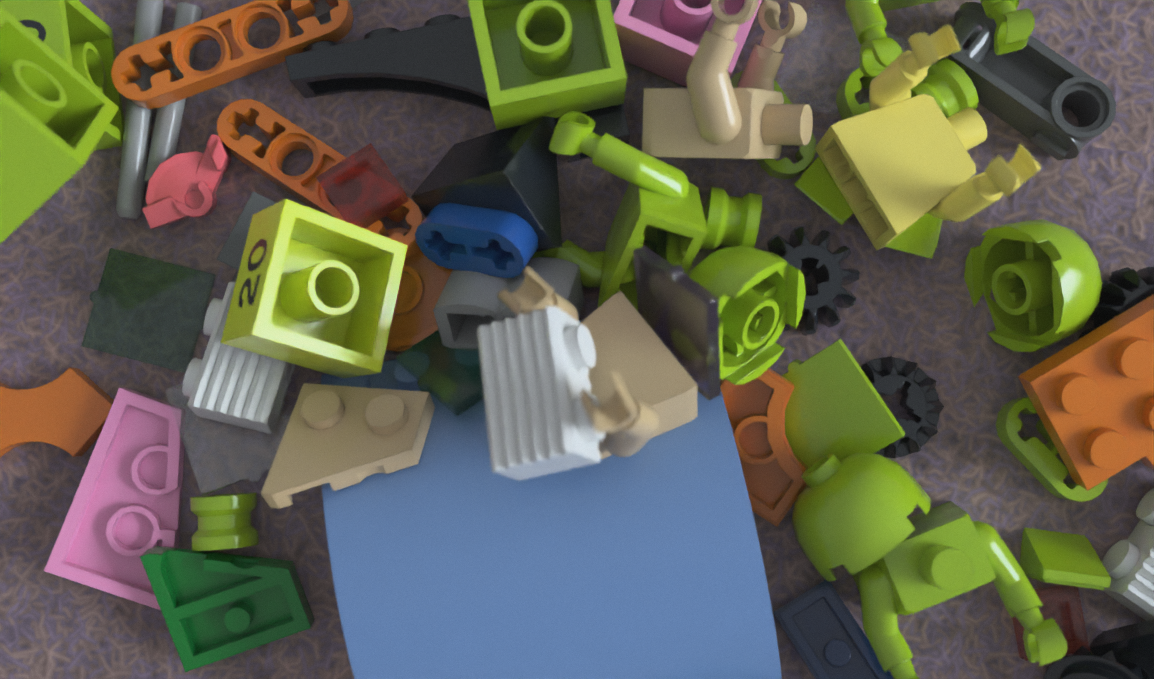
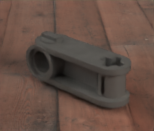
[941,2,1116,161]

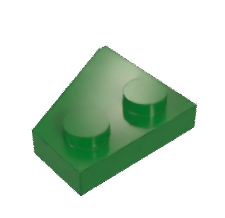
[140,546,315,672]

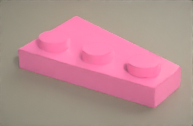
[44,387,187,610]

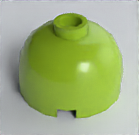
[964,219,1102,352]
[674,246,806,385]
[792,453,931,582]

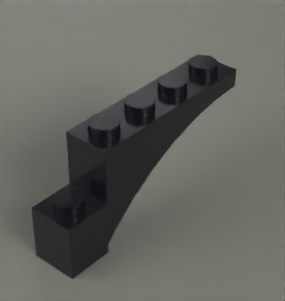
[285,14,630,163]

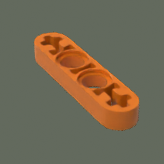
[111,0,354,109]
[216,99,424,258]

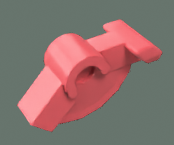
[142,134,232,229]

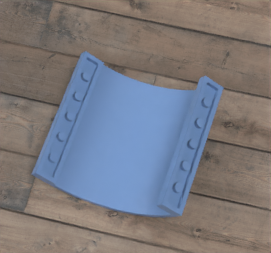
[321,300,782,679]

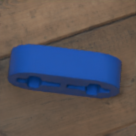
[415,203,538,278]

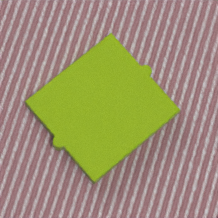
[781,338,905,467]

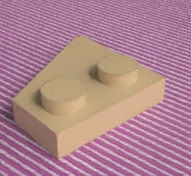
[261,383,435,509]

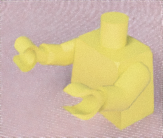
[815,24,1041,251]

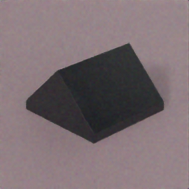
[411,116,562,252]

